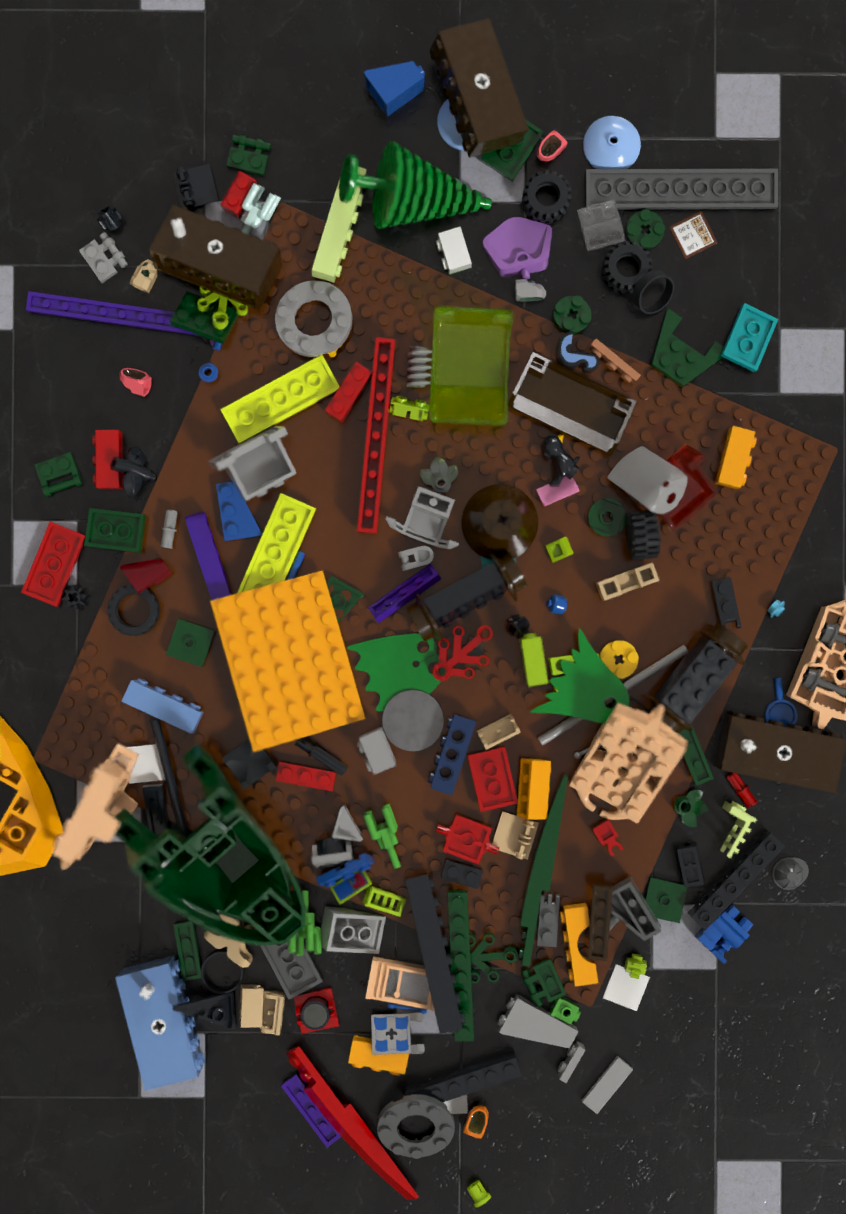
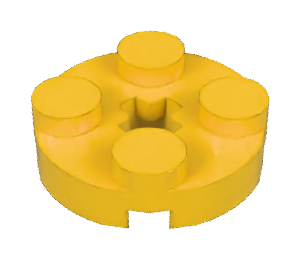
[599,640,639,679]

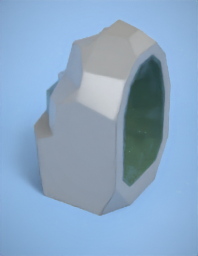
[515,279,546,301]

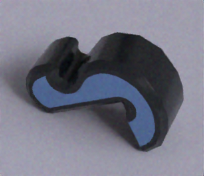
[556,331,600,373]

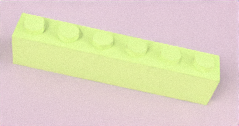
[312,167,367,282]

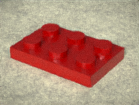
[468,746,518,812]

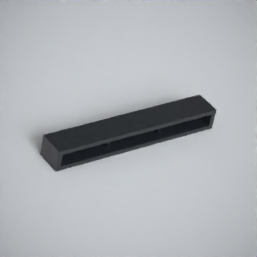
[405,873,465,1035]

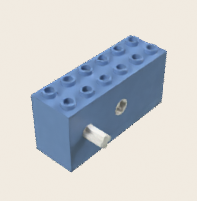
[115,955,205,1091]

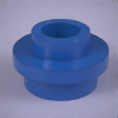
[199,363,218,383]

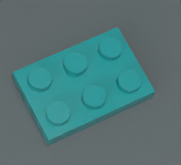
[721,303,778,372]

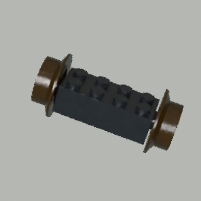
[406,553,527,642]
[646,623,748,735]

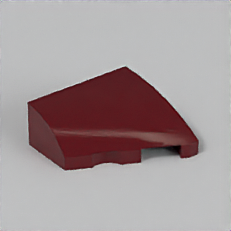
[120,558,172,594]

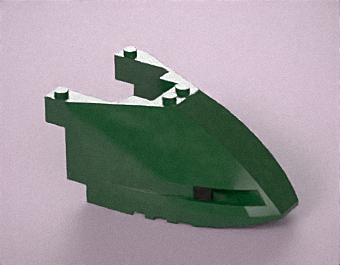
[114,743,305,946]

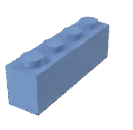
[122,678,204,734]

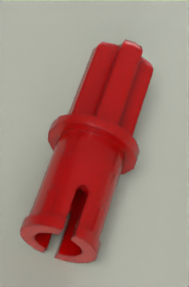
[727,772,757,808]

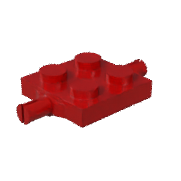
[435,814,500,865]

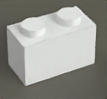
[436,227,472,274]

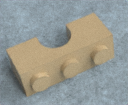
[596,562,659,601]

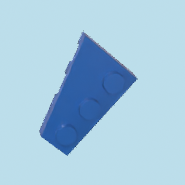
[216,482,263,541]
[316,853,375,888]

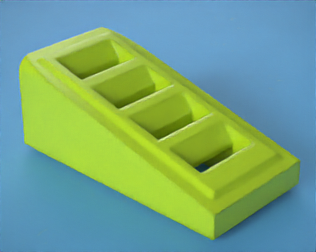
[362,885,407,917]

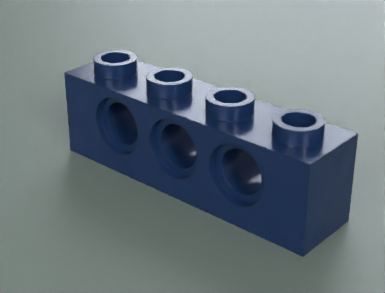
[428,713,476,795]

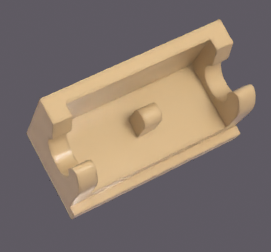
[477,714,521,750]
[239,984,264,1028]
[260,990,285,1035]

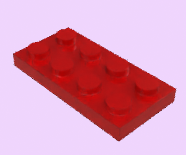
[21,522,85,607]

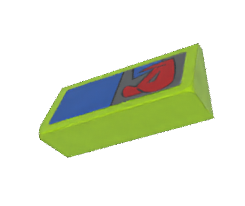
[330,870,372,905]

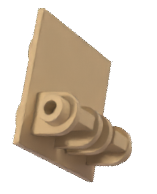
[492,811,539,860]

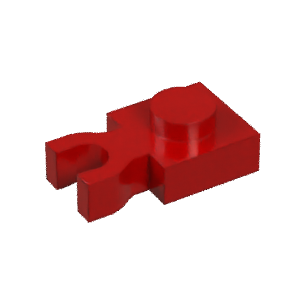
[592,819,624,857]

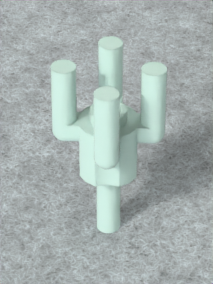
[241,183,281,234]

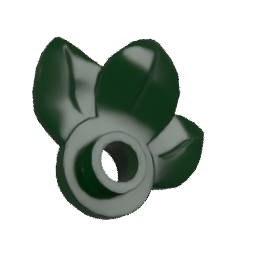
[674,789,709,827]

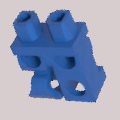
[694,904,753,964]

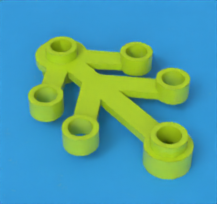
[197,287,248,329]

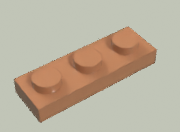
[589,339,641,384]

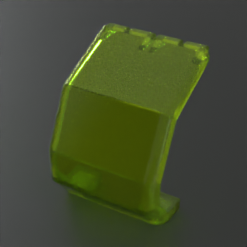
[429,306,513,426]

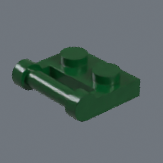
[35,452,83,497]

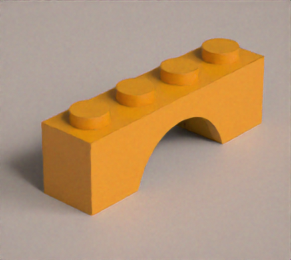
[560,903,598,986]

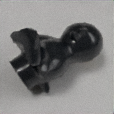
[543,435,580,487]

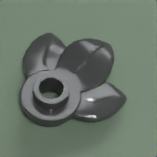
[420,457,458,494]

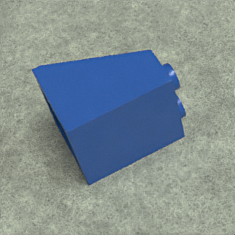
[364,61,425,117]

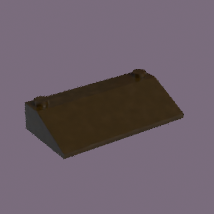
[507,352,637,456]

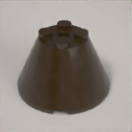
[462,484,538,560]

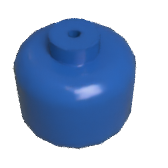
[547,595,567,615]

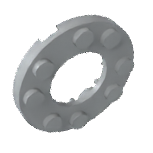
[275,280,353,357]

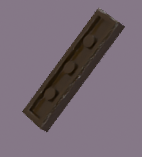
[587,883,613,961]

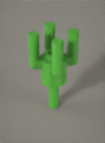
[363,803,401,869]
[288,890,322,956]

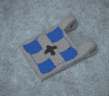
[371,1013,425,1055]

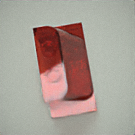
[627,444,718,531]

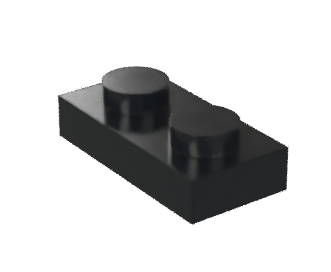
[441,859,483,889]

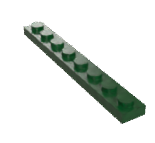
[448,890,475,1041]

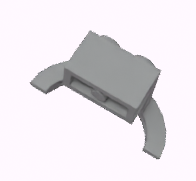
[386,486,459,549]

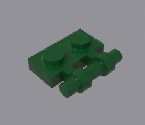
[226,134,271,176]
[521,958,567,1007]

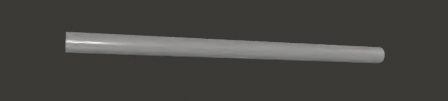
[538,645,688,746]

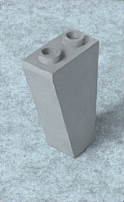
[497,994,579,1048]

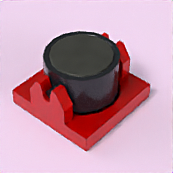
[294,987,339,1034]

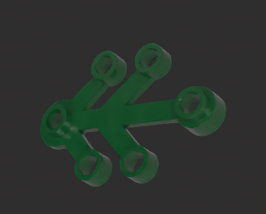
[446,932,519,984]

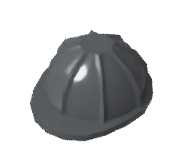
[772,857,809,890]

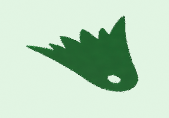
[530,628,629,723]

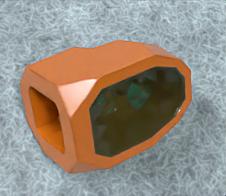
[463,1105,489,1138]

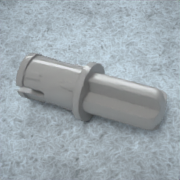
[160,510,177,549]

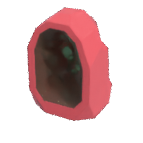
[537,130,568,161]
[119,368,152,397]

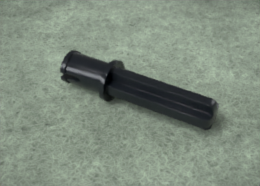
[295,737,348,776]

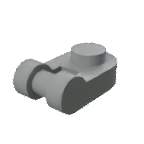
[398,546,434,571]

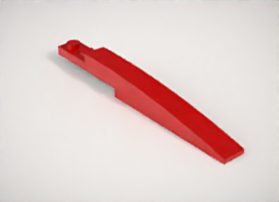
[286,1047,419,1200]

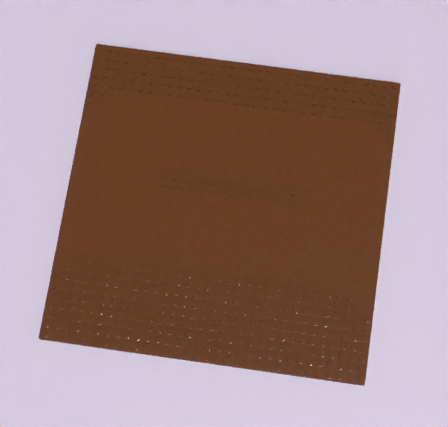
[34,203,838,1006]

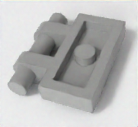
[79,232,128,283]

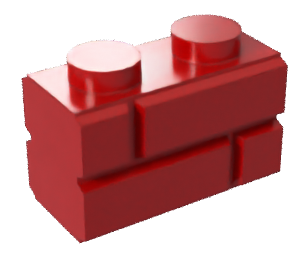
[220,171,258,219]

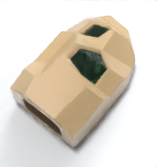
[130,259,157,293]

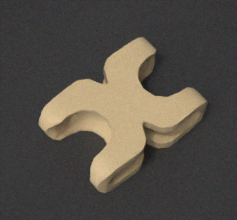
[204,914,258,967]

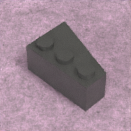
[611,876,661,941]

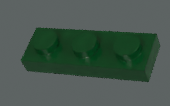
[679,725,714,786]
[173,920,201,981]

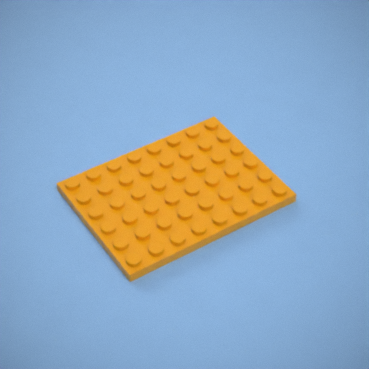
[210,570,365,752]

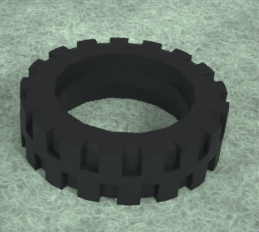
[107,585,161,636]

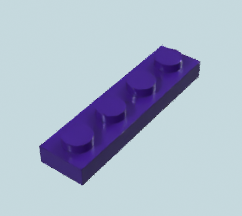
[368,563,442,623]
[281,1073,341,1147]

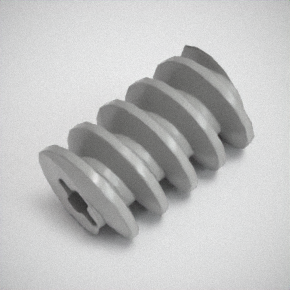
[406,346,433,388]

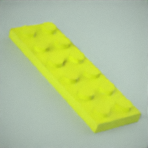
[220,355,340,444]
[237,493,316,594]

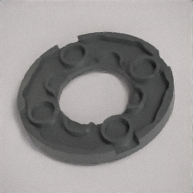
[377,1095,455,1159]

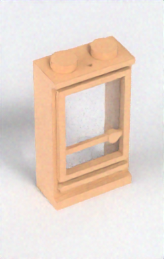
[365,956,434,1011]

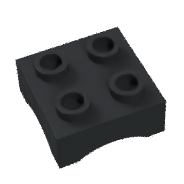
[222,739,277,790]

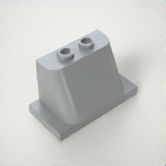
[208,426,297,501]

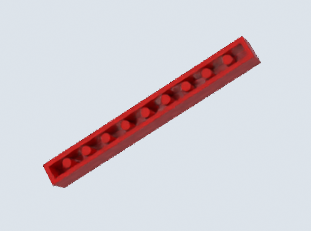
[357,338,396,534]

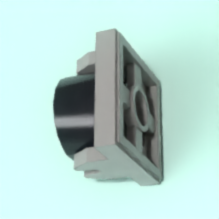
[312,838,354,869]

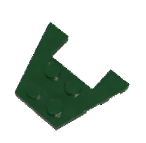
[651,308,724,388]

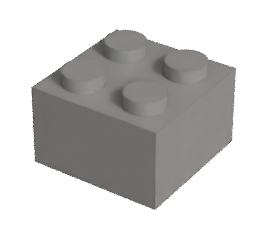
[357,726,396,775]

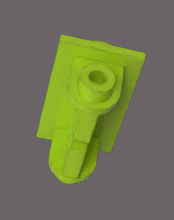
[389,396,430,421]

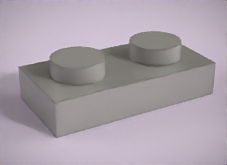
[557,1041,585,1083]

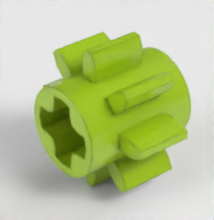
[625,953,647,979]

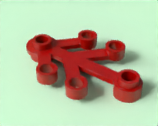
[432,625,493,681]

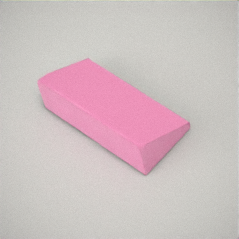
[536,477,580,507]

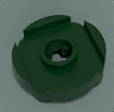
[626,209,665,249]
[552,295,592,335]
[588,498,627,537]

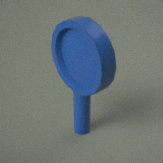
[764,677,798,727]

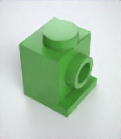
[549,997,581,1025]

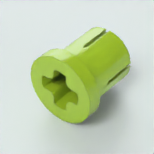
[467,1180,491,1208]

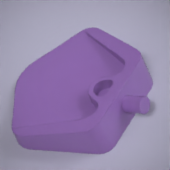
[483,217,552,280]

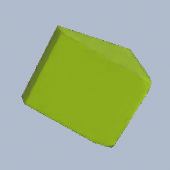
[545,537,573,563]

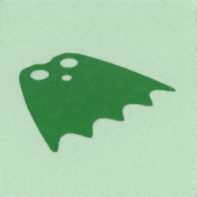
[347,633,446,712]

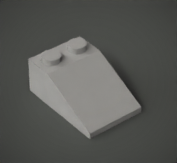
[321,906,386,954]

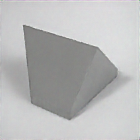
[332,804,364,842]

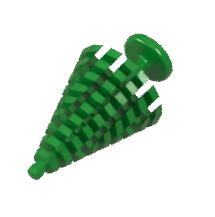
[339,141,492,229]

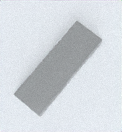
[582,1056,633,1114]

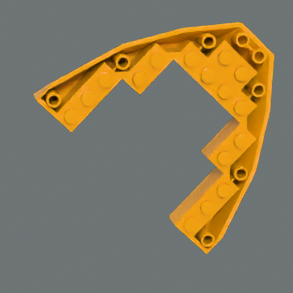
[0,716,64,876]

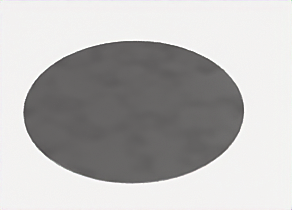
[382,690,444,751]

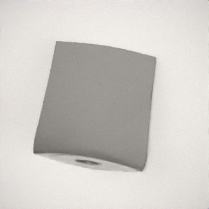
[607,446,687,514]

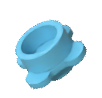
[767,600,785,618]

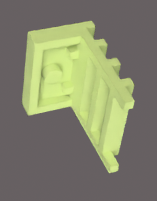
[720,801,757,858]

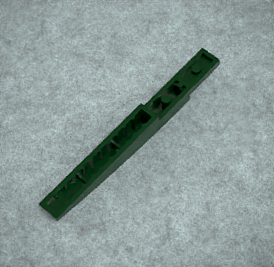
[518,774,568,967]

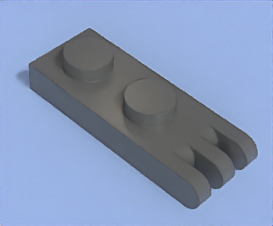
[537,893,560,947]

